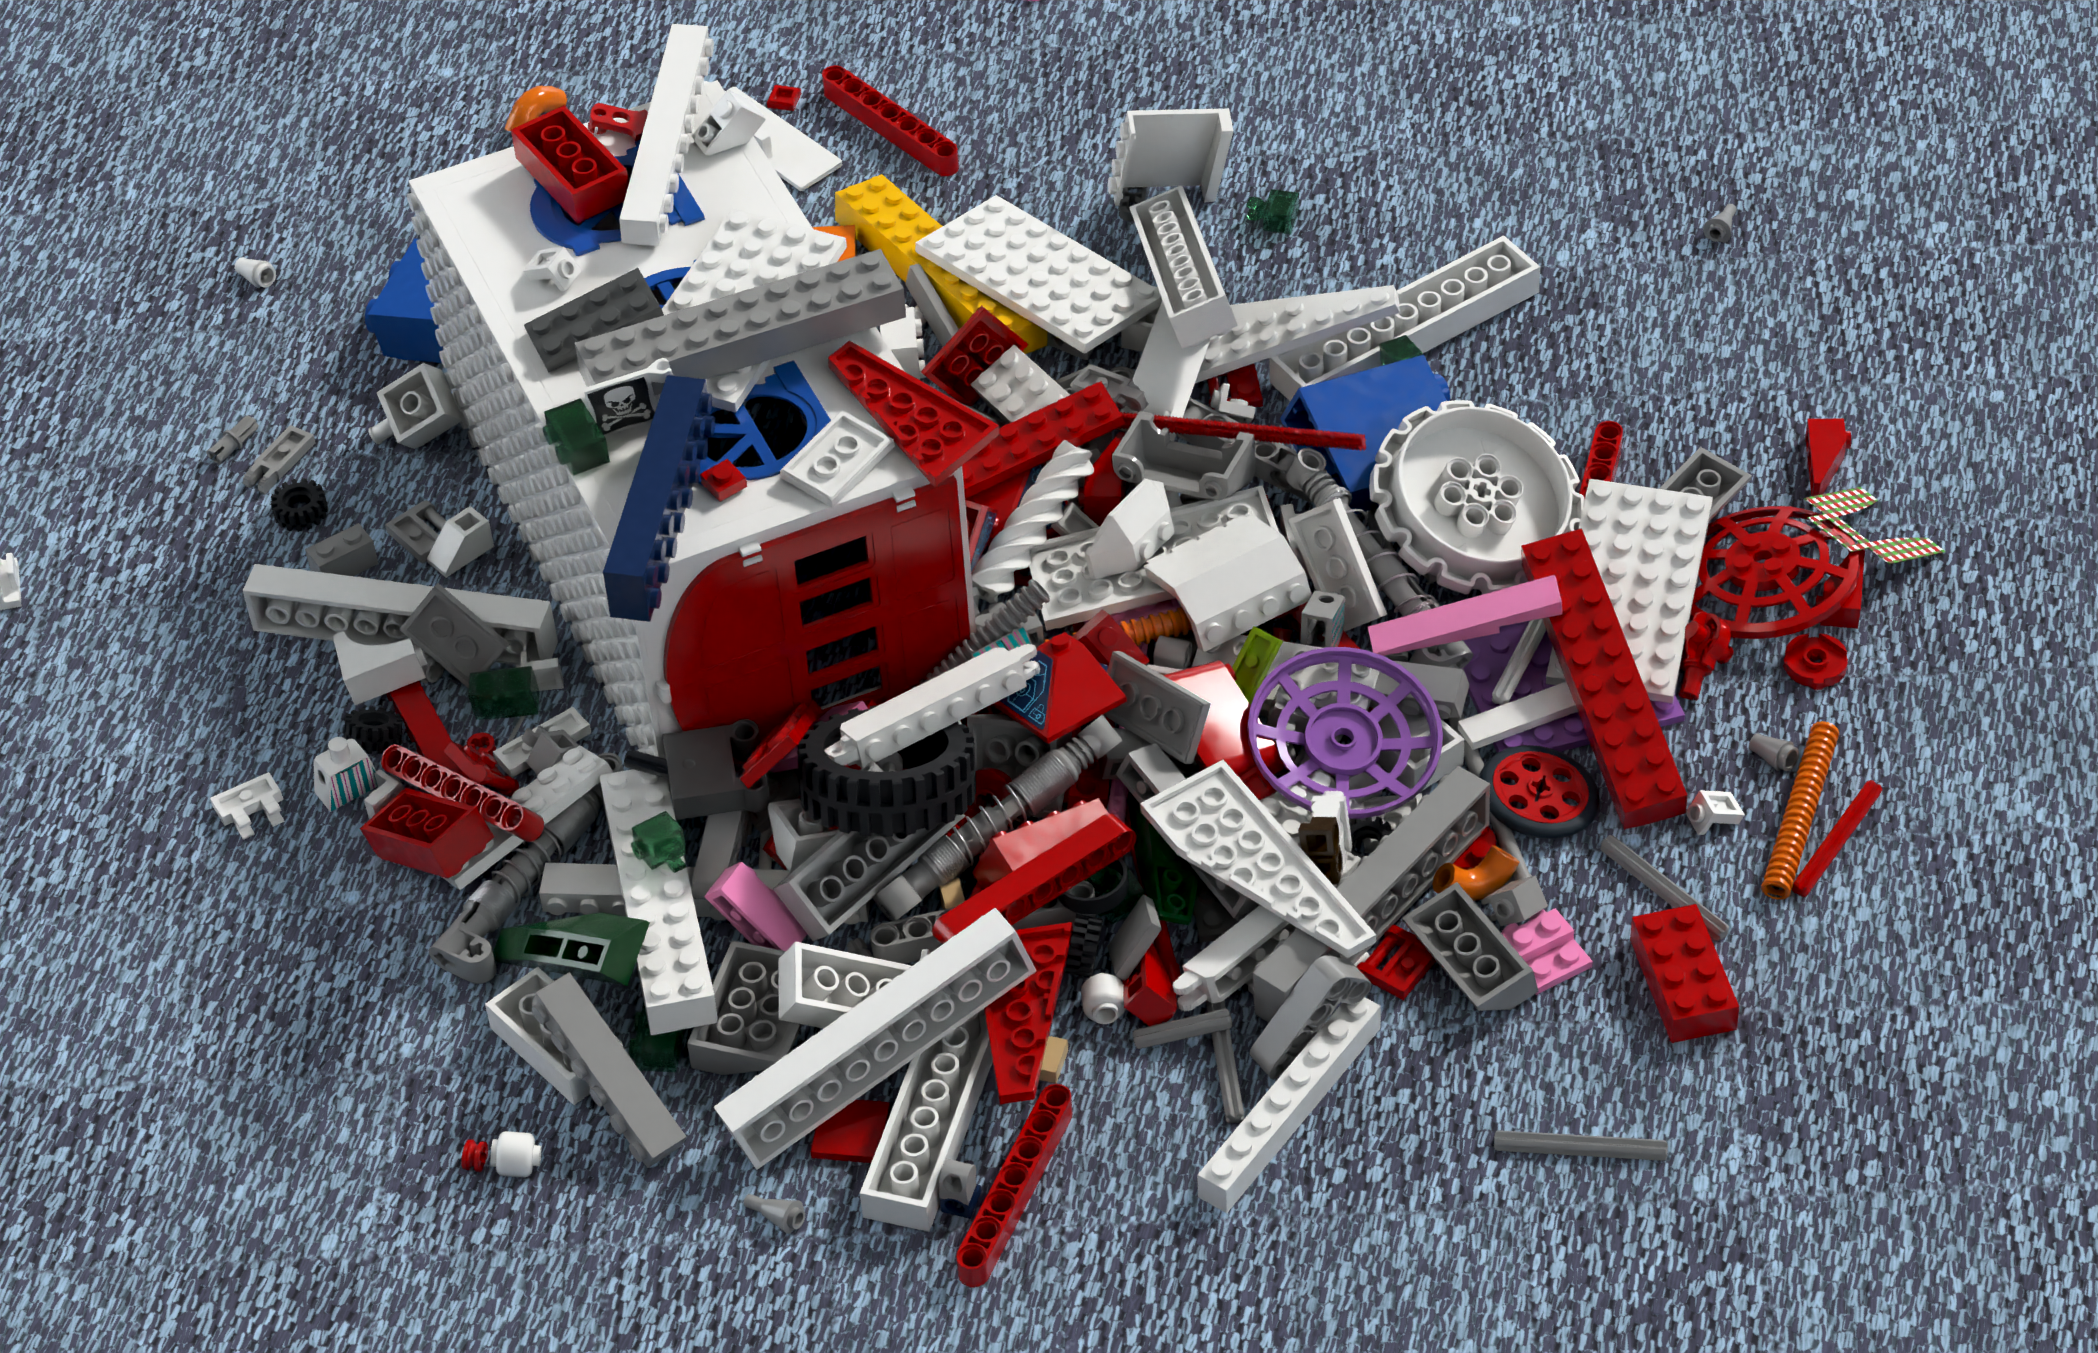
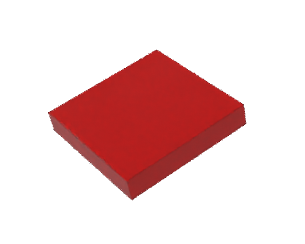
[811,1099,890,1163]

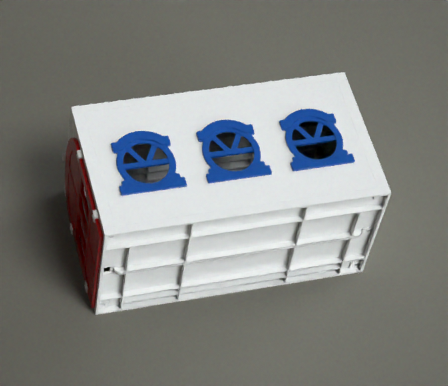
[407,80,976,795]

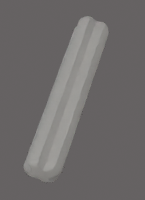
[1133,1009,1232,1049]

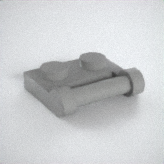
[385,500,447,564]

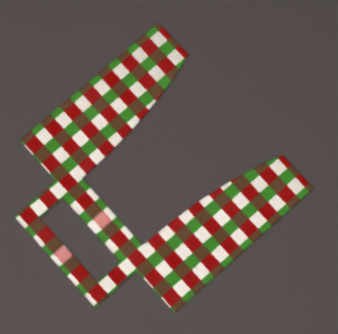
[1804,487,1946,564]

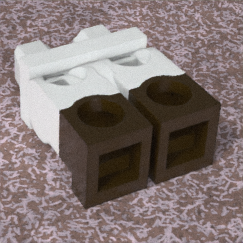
[1298,791,1352,885]

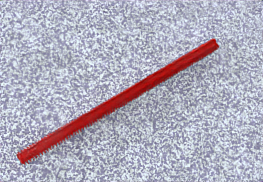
[1119,412,1367,451]

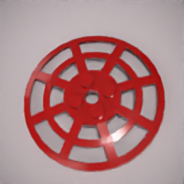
[1690,506,1860,639]

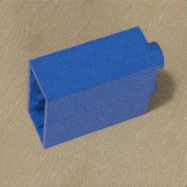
[365,238,443,363]
[1280,355,1456,514]

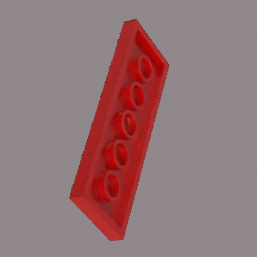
[962,381,1125,499]
[740,700,822,789]

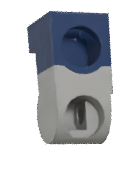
[939,1159,982,1219]

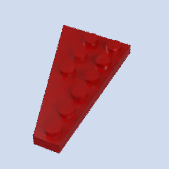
[828,340,999,487]
[984,922,1073,1104]

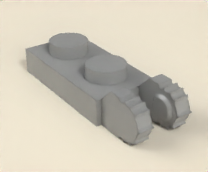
[242,425,315,495]

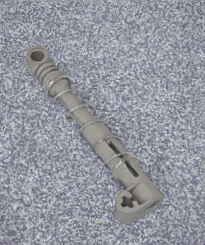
[1286,448,1473,669]

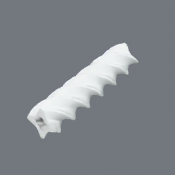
[972,440,1094,604]

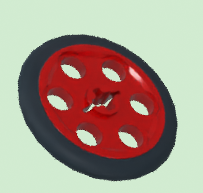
[1480,745,1600,839]

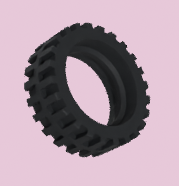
[797,705,976,837]

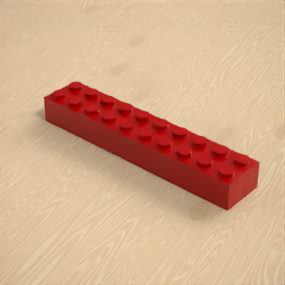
[1521,528,1687,830]

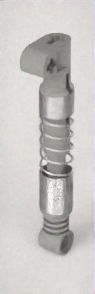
[873,715,1122,921]
[428,753,624,984]

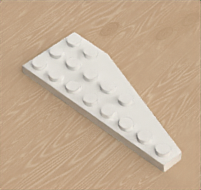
[1195,285,1400,383]
[1140,760,1376,958]

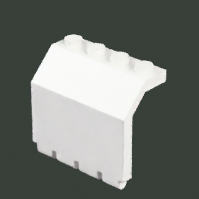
[1144,514,1312,652]

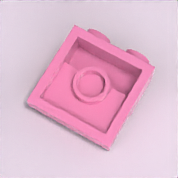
[1501,908,1593,995]

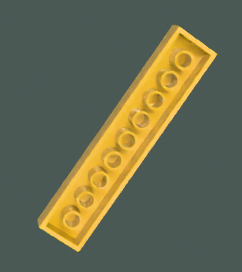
[835,174,1047,354]

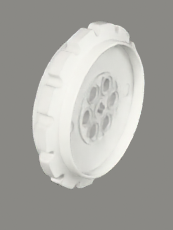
[1369,400,1585,595]

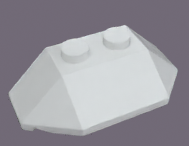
[1085,478,1175,579]

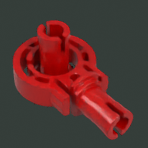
[1678,612,1733,701]

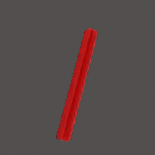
[1792,780,1882,897]

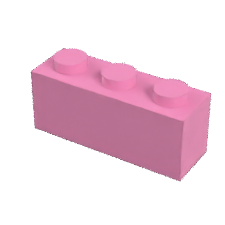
[704,862,807,951]

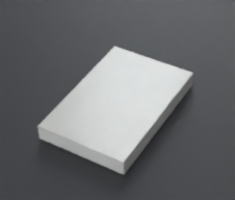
[780,410,894,508]

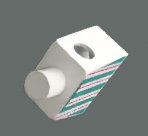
[314,737,378,812]

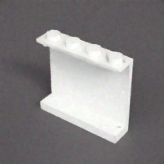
[1108,108,1233,206]

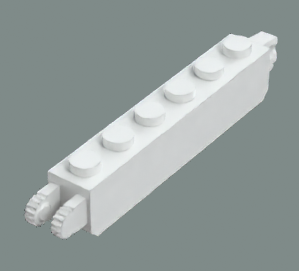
[824,644,1040,768]
[1172,852,1361,1012]

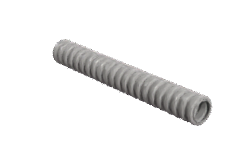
[912,580,1050,689]

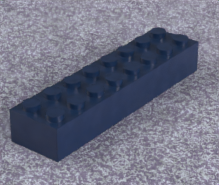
[603,375,715,622]

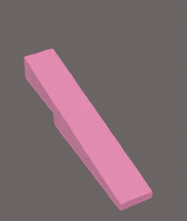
[1368,575,1562,656]

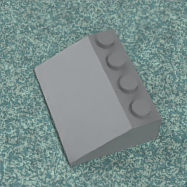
[687,940,802,1075]

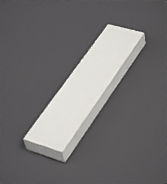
[1458,682,1578,750]

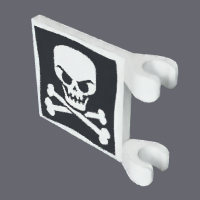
[583,358,673,438]

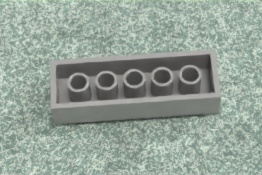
[773,814,965,941]

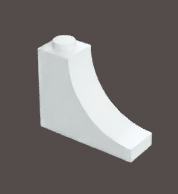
[332,631,428,705]

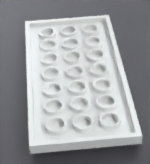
[915,195,1163,354]
[662,208,847,413]
[1546,479,1713,703]
[1029,485,1279,631]

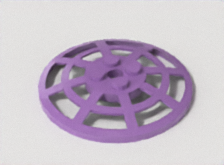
[1247,647,1443,819]

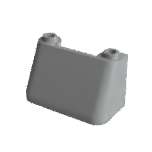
[1112,411,1256,501]

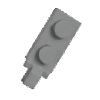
[1070,364,1149,412]

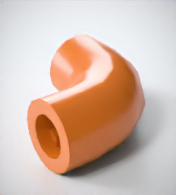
[505,86,567,132]
[1432,845,1520,901]

